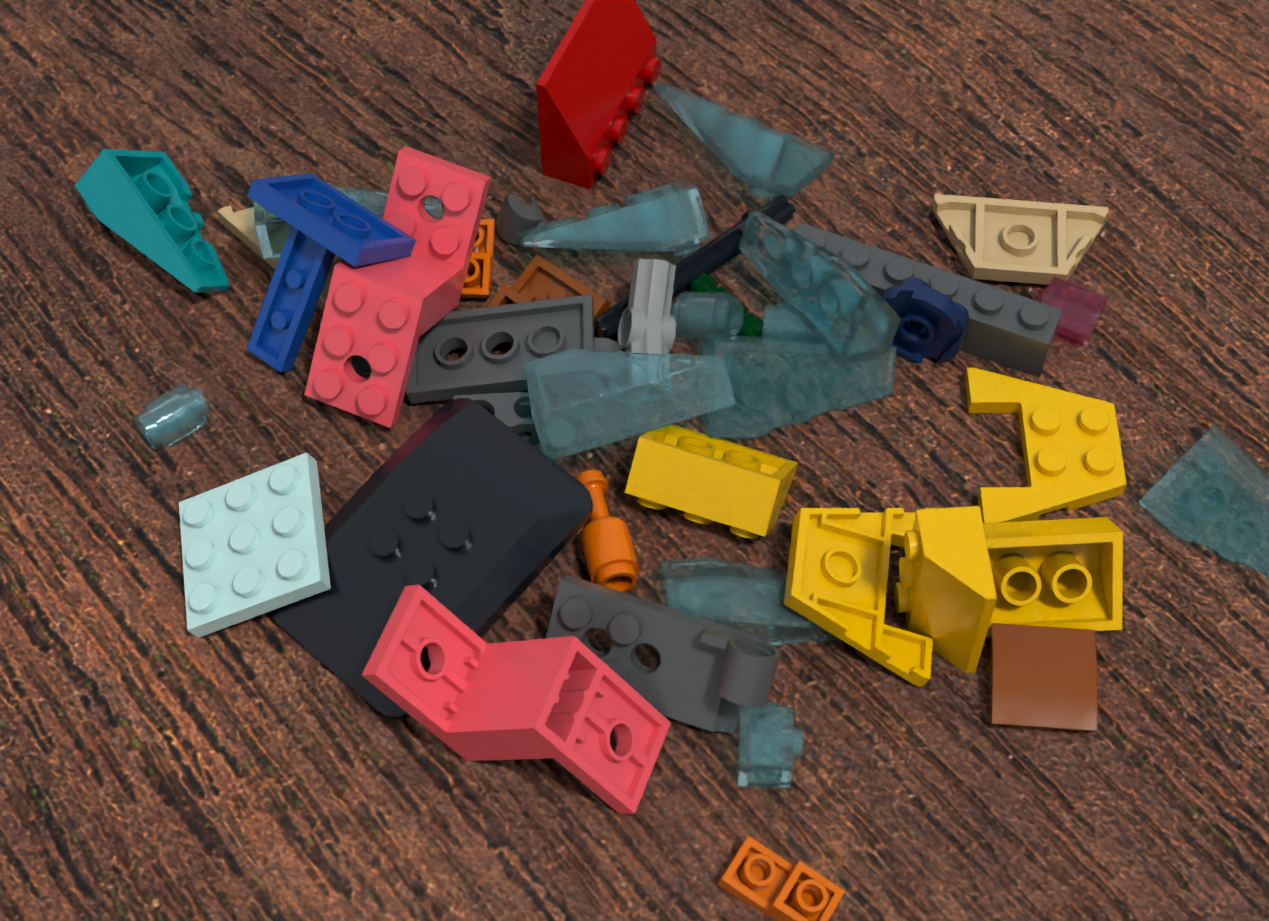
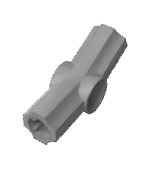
[617,258,676,404]

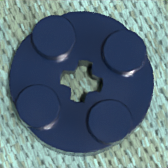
[871,277,969,364]

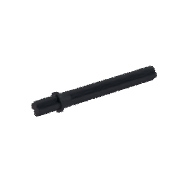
[594,194,796,340]

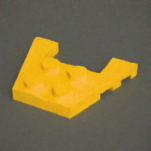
[965,367,1127,523]
[784,508,936,687]

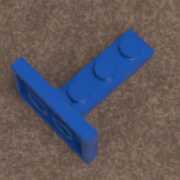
[246,173,416,373]

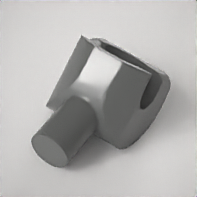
[496,194,563,248]

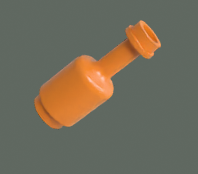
[576,470,639,592]

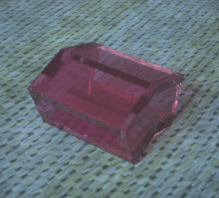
[1041,277,1109,347]

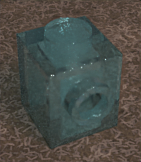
[737,702,803,788]

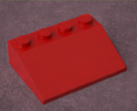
[536,0,661,189]

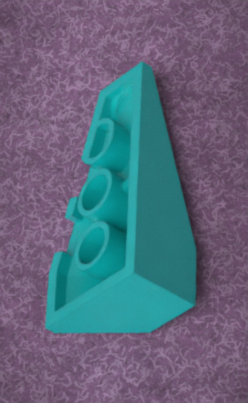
[74,149,230,293]

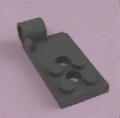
[406,294,623,404]
[546,574,780,735]

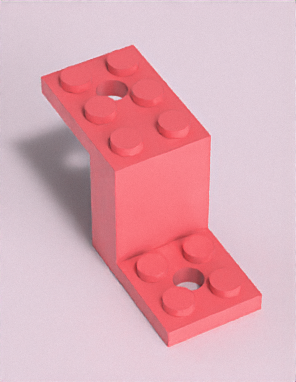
[304,146,492,428]
[361,584,671,814]

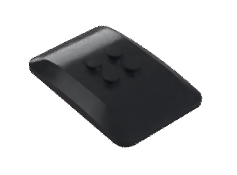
[268,398,593,720]

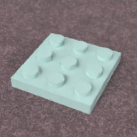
[179,452,331,638]

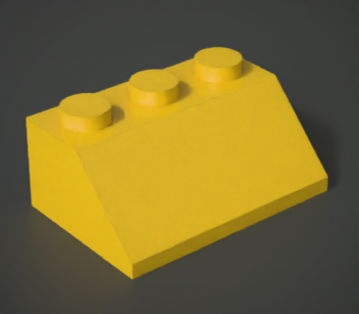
[625,421,798,539]
[894,506,997,673]
[983,517,1123,637]

